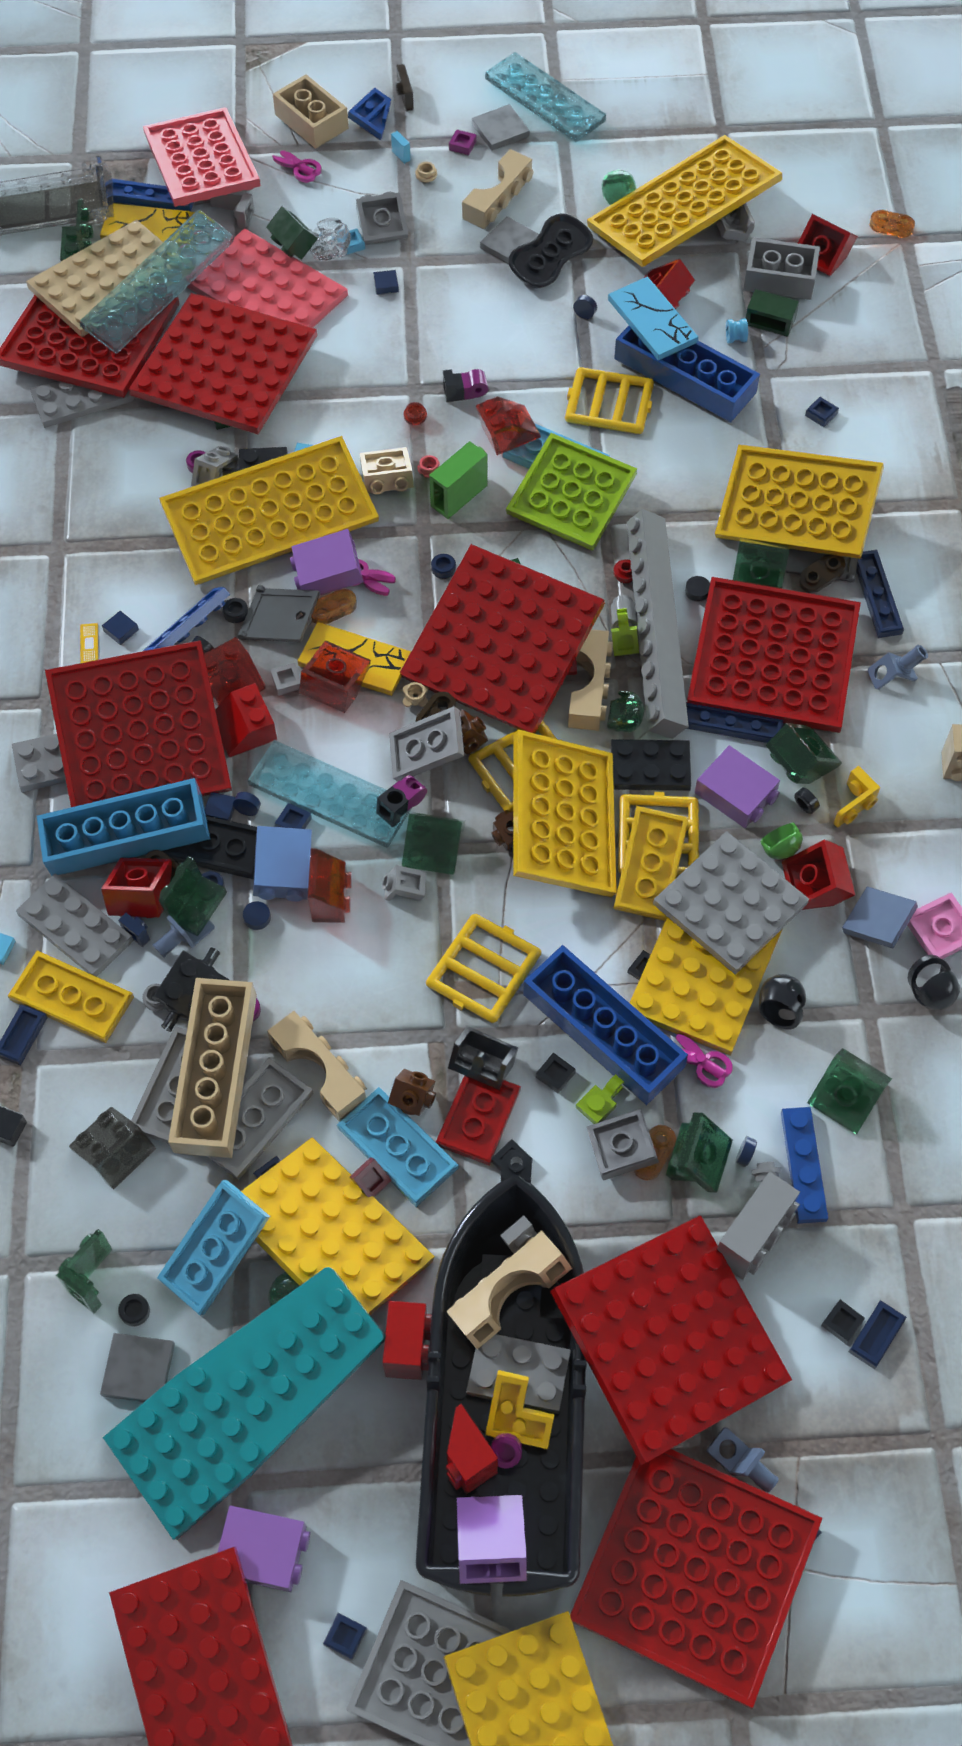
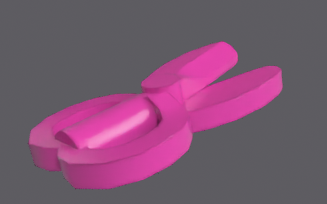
[272,150,322,183]
[352,559,396,596]
[675,1034,733,1088]

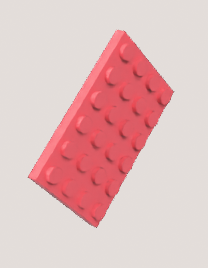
[143,107,261,207]
[185,228,348,328]

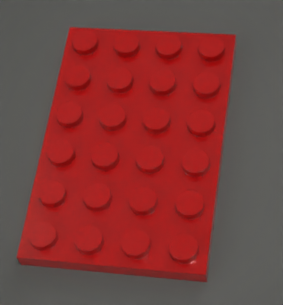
[109,1547,293,1746]

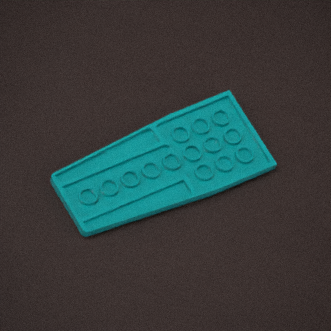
[103,1267,385,1540]

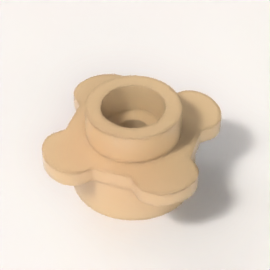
[403,682,428,707]

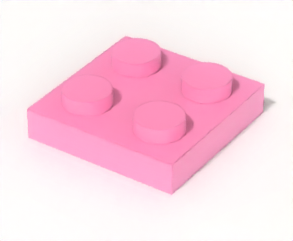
[907,893,962,959]

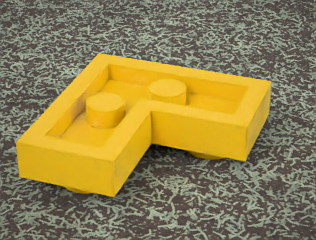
[485,1370,554,1449]

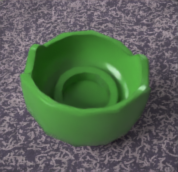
[760,823,803,860]

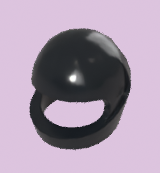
[907,955,960,1010]
[759,974,806,1030]

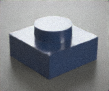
[118,913,150,947]

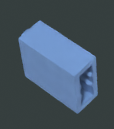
[253,826,312,902]

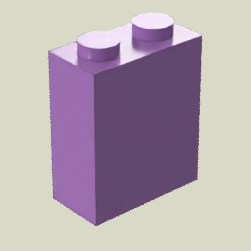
[290,529,364,596]
[695,745,780,828]
[457,1495,527,1584]
[217,1506,310,1592]

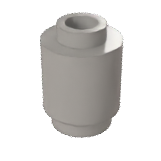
[611,595,637,628]

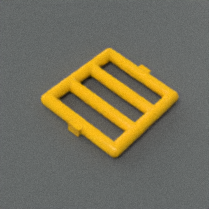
[564,367,654,434]
[468,720,563,812]
[618,792,699,877]
[426,914,542,1023]

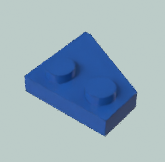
[348,87,391,140]

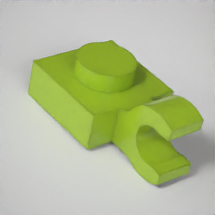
[611,608,639,656]
[576,1074,624,1124]

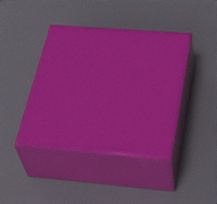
[449,129,477,155]

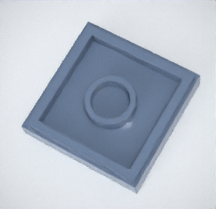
[842,886,918,949]

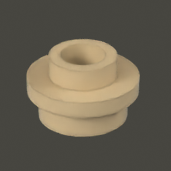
[415,162,437,183]

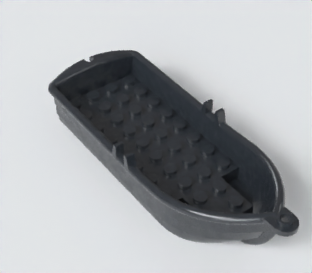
[415,1150,587,1597]

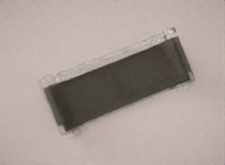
[0,156,114,235]

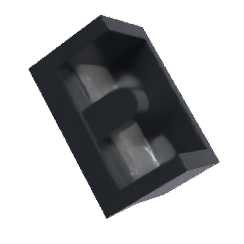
[448,1026,518,1090]

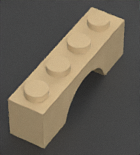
[462,149,533,229]
[568,629,613,731]
[267,1011,367,1122]
[446,1231,572,1350]

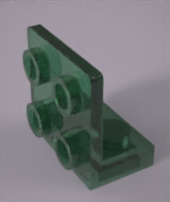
[60,199,94,261]
[402,812,466,875]
[159,856,227,936]
[56,1229,112,1314]

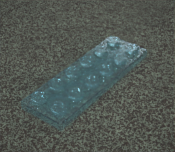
[485,52,606,142]
[248,740,412,848]

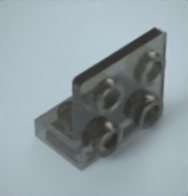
[69,1107,156,1190]

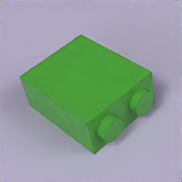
[429,441,488,519]

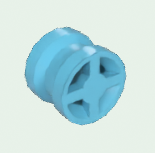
[726,318,748,343]

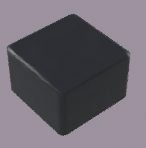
[0,1106,27,1147]

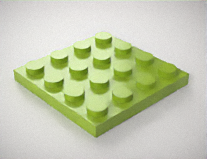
[506,433,637,551]

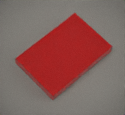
[436,1075,521,1166]

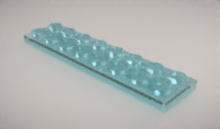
[80,209,234,354]

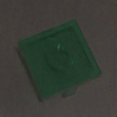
[666,1112,733,1193]

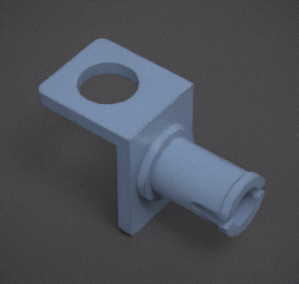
[867,644,928,690]
[152,909,215,958]
[707,1428,779,1493]

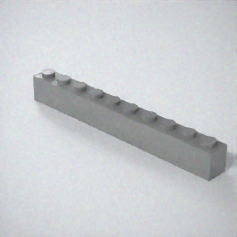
[627,509,689,739]

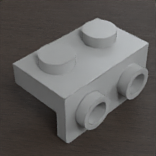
[716,203,755,242]

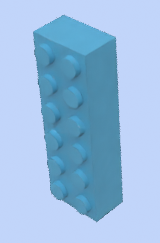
[37,778,210,876]

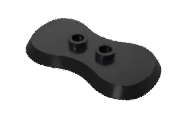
[508,213,593,288]

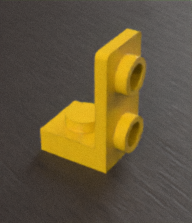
[834,766,880,828]

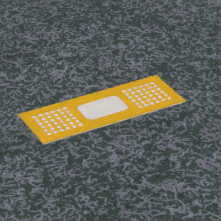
[80,623,98,663]

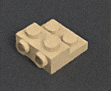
[359,447,414,494]

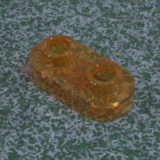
[869,210,915,238]
[311,589,357,624]
[634,1125,676,1180]

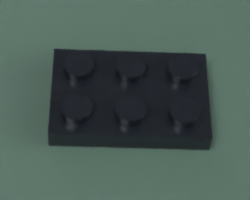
[611,739,691,791]

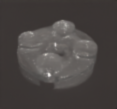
[309,218,351,261]

